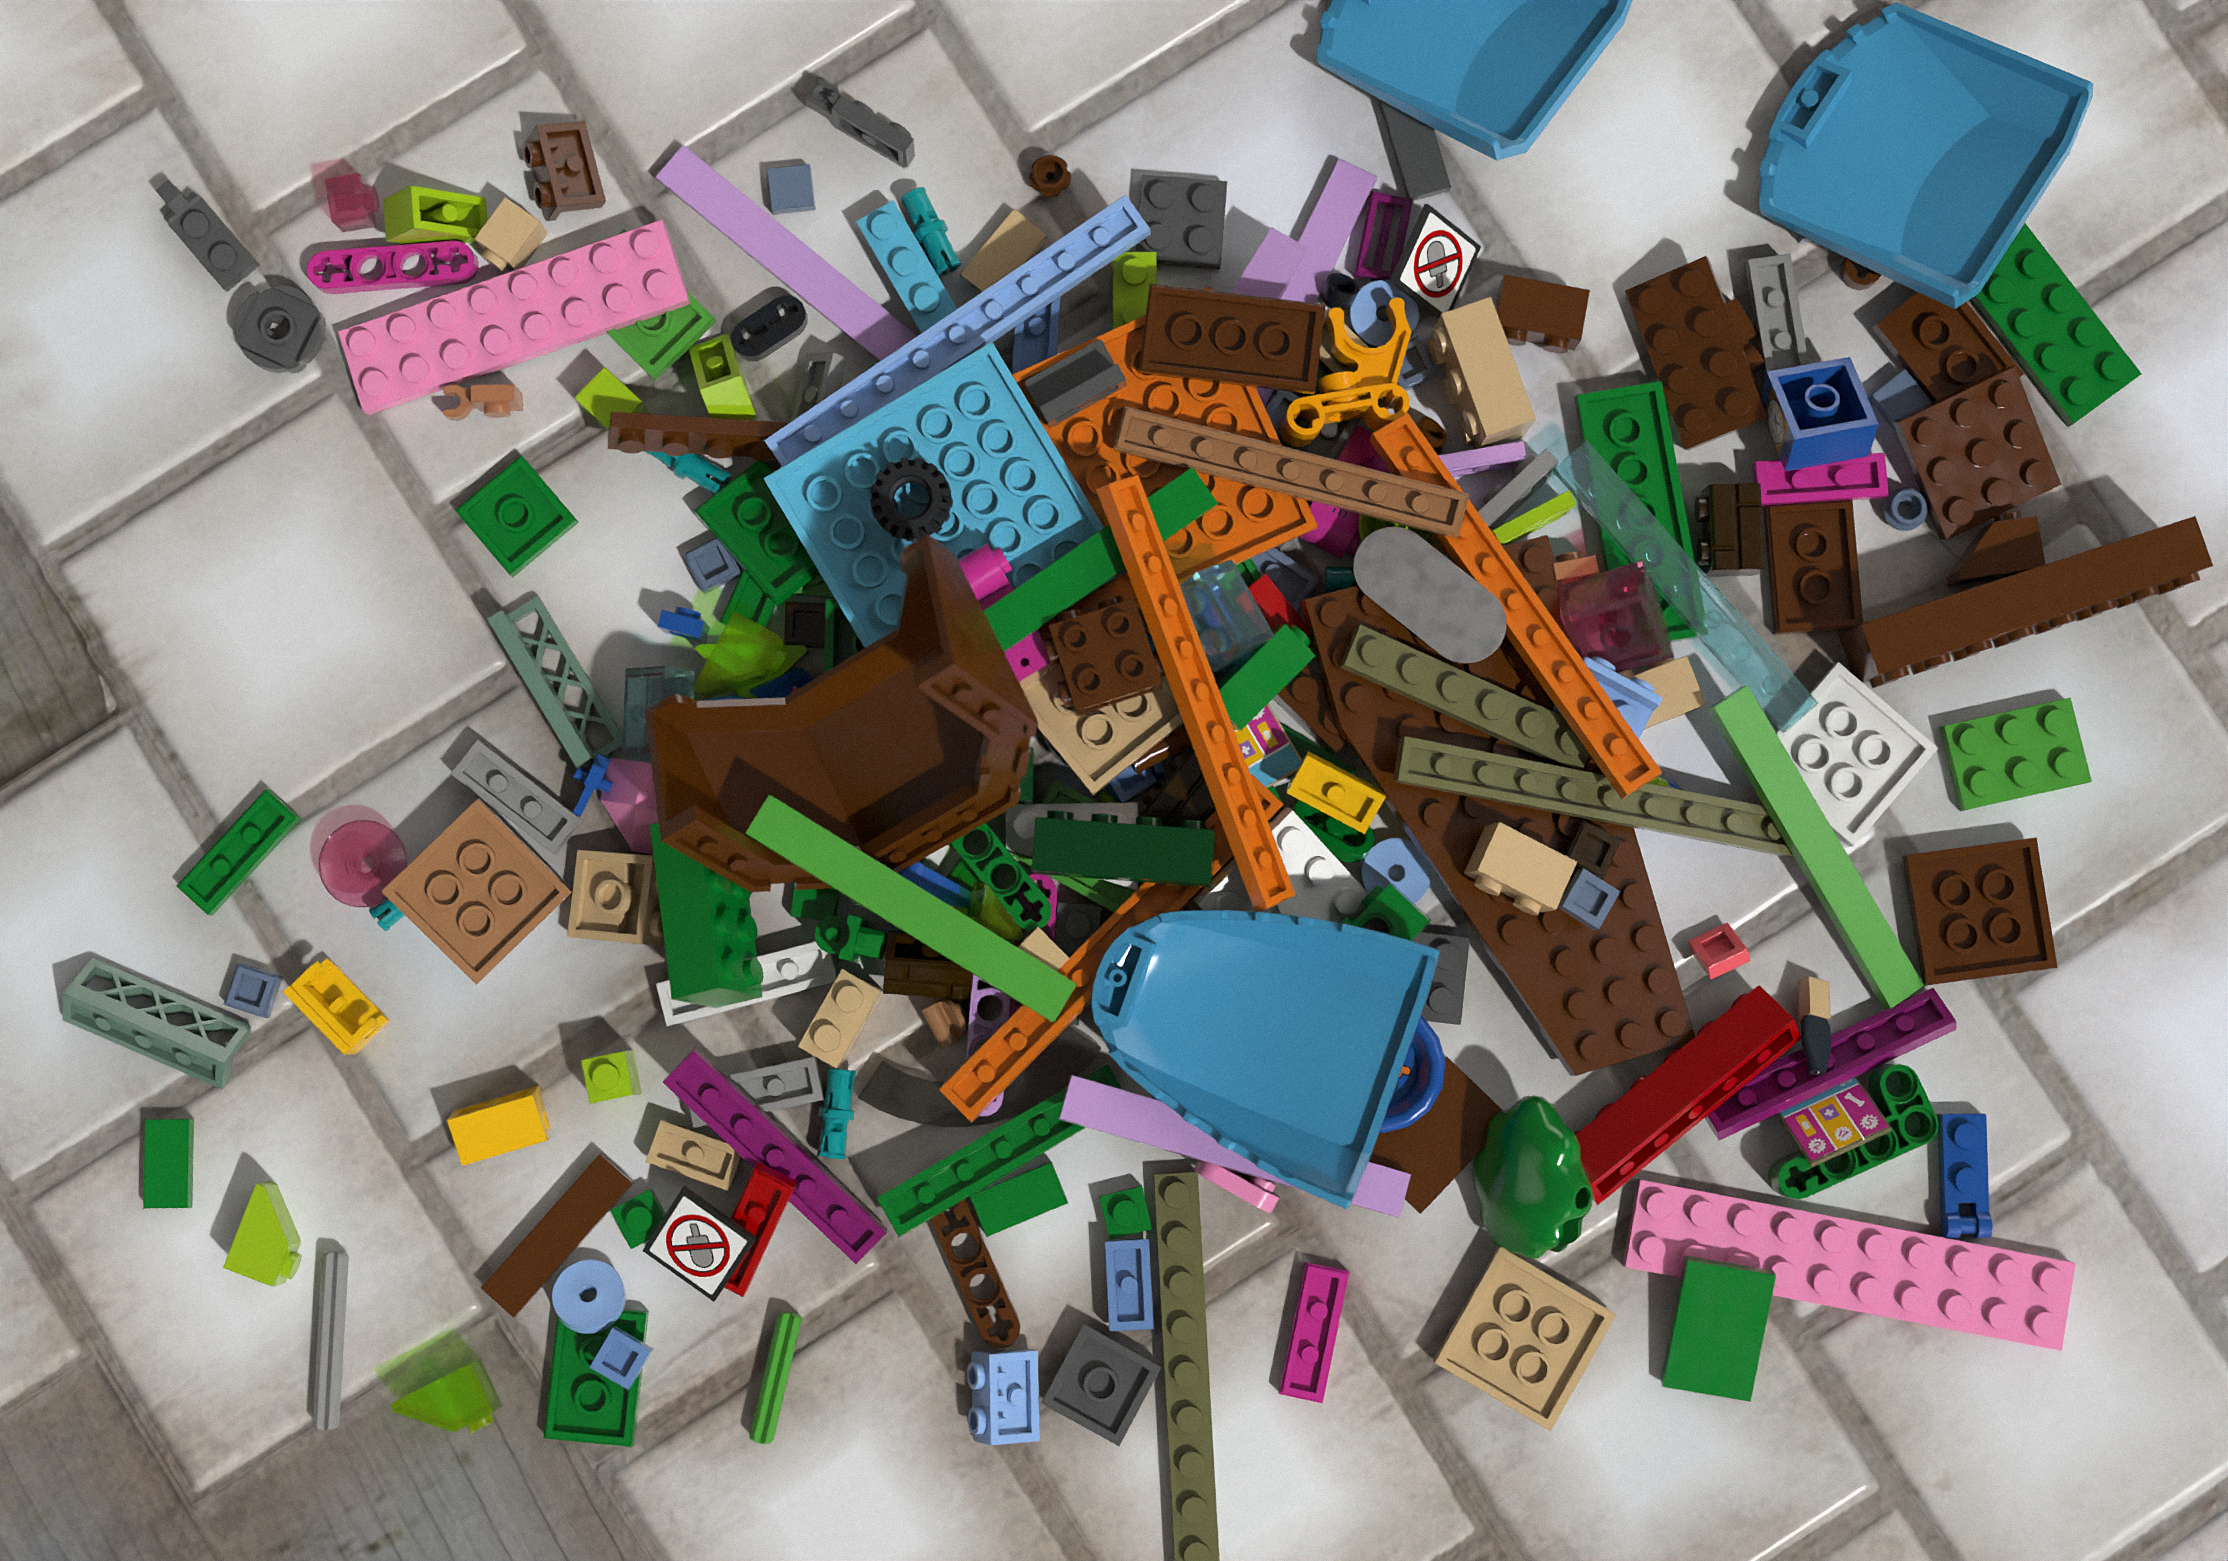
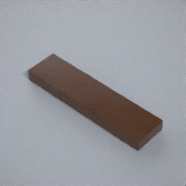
[481,1153,635,1318]

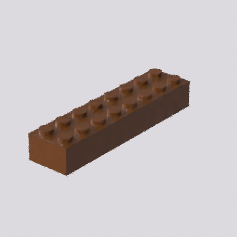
[1839,516,2213,688]

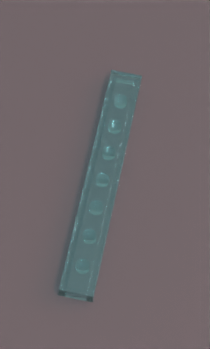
[1552,441,1818,733]

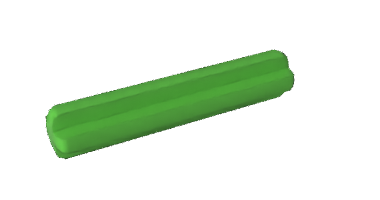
[749,1311,802,1444]

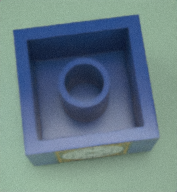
[1761,357,1879,471]

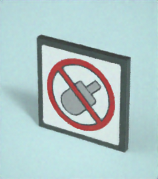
[1389,204,1481,319]
[642,1186,757,1302]

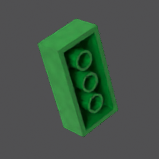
[650,822,763,1008]

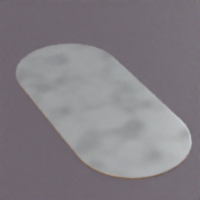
[1353,527,1506,663]

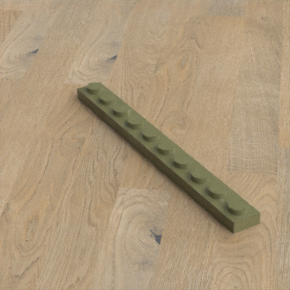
[1393,736,1794,858]
[1154,1171,1220,1561]

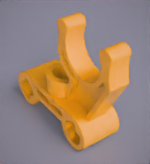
[1280,298,1412,447]

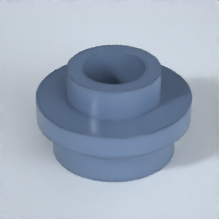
[1883,487,1928,531]

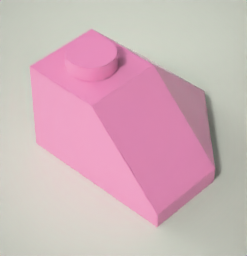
[600,757,658,856]

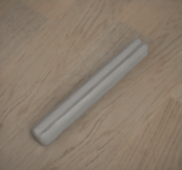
[312,1251,349,1430]

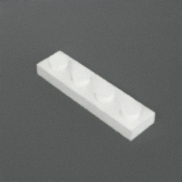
[656,941,838,1026]

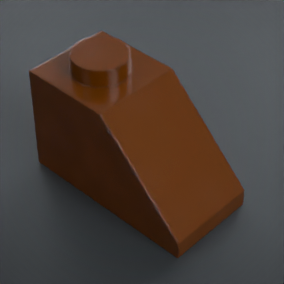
[1946,511,2046,586]

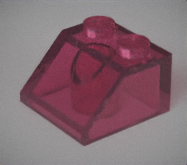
[1559,560,1674,673]

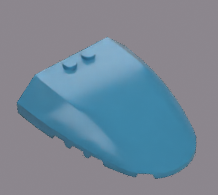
[1092,910,1441,1209]

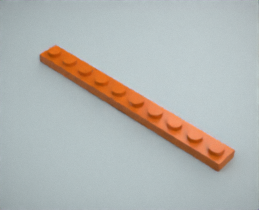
[1369,413,1662,799]
[1096,475,1296,912]
[939,774,1284,1122]

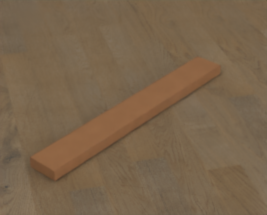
[1114,406,1469,539]

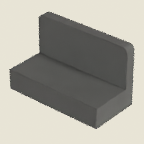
[1025,340,1127,429]

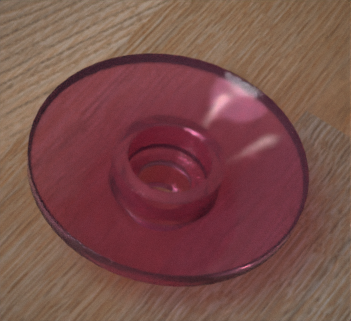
[318,820,408,908]

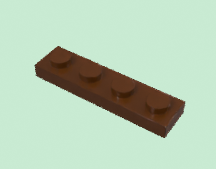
[607,412,787,461]

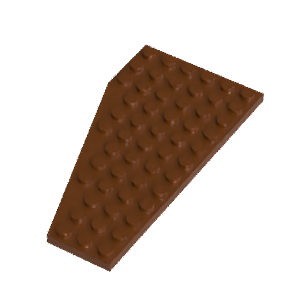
[1300,535,1695,1076]

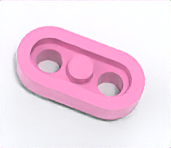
[1194,1160,1280,1213]

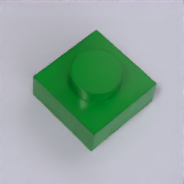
[1099,1185,1152,1240]
[610,1188,665,1249]

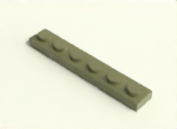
[1340,624,1589,771]

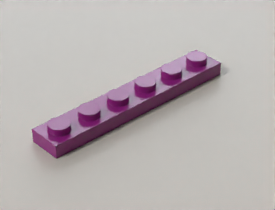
[1705,988,1957,1141]
[663,1047,887,1264]

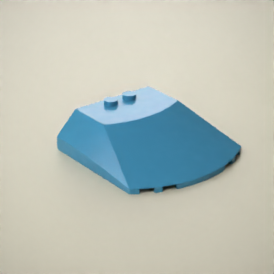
[1317,0,1633,161]
[1759,2,2093,309]

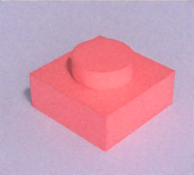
[1688,922,1750,979]

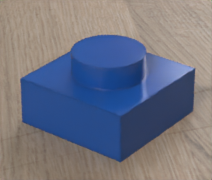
[657,606,710,644]

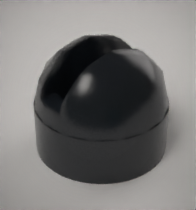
[1322,273,1359,310]

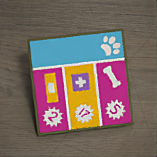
[1777,1076,1892,1168]

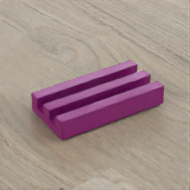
[1354,191,1413,281]

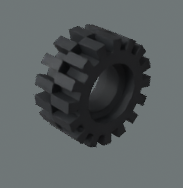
[870,457,953,542]

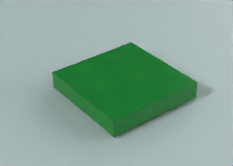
[455,455,579,577]

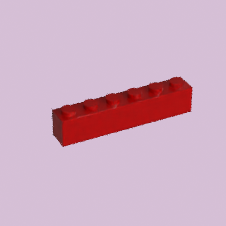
[1574,985,1801,1205]

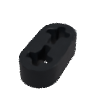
[731,295,808,362]

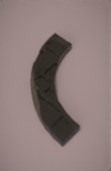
[858,1026,1101,1127]

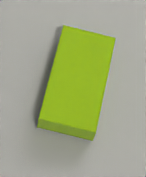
[1492,490,1576,547]

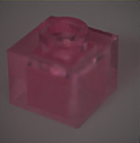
[325,173,380,232]

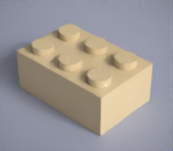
[1428,297,1536,449]

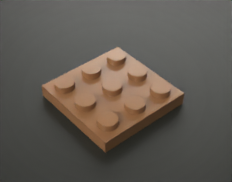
[381,798,572,985]

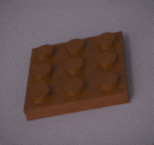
[1892,366,2061,540]
[1902,837,2058,986]

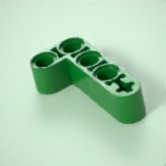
[951,823,1052,931]
[1768,1064,1939,1199]

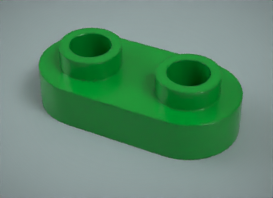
[1292,800,1375,863]

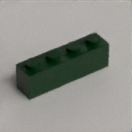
[1031,810,1216,887]

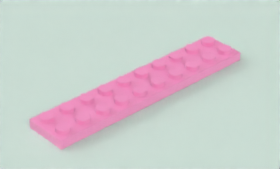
[1622,1179,2076,1351]

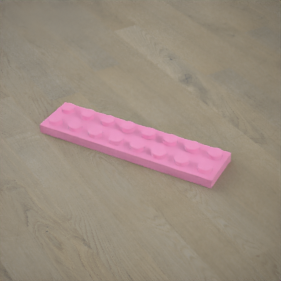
[338,220,691,415]

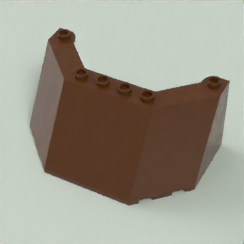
[645,534,1038,893]

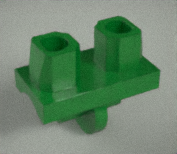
[815,915,887,963]

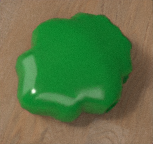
[1472,1095,1593,1259]

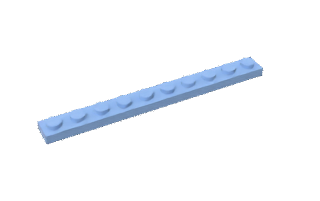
[764,195,1151,467]

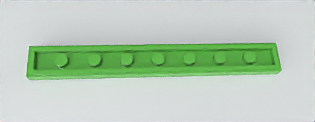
[1707,685,1924,1009]
[745,795,1077,1023]

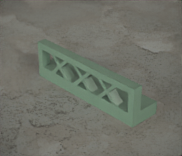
[487,596,629,770]
[63,957,251,1089]

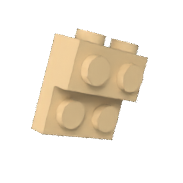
[567,850,664,946]

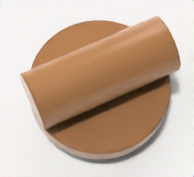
[921,998,968,1049]

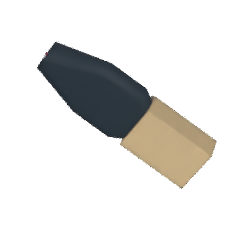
[1798,976,1831,1075]

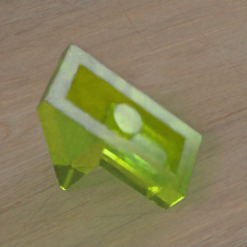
[951,883,1023,941]

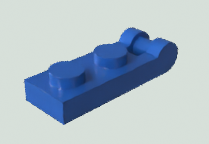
[1937,1113,1992,1238]

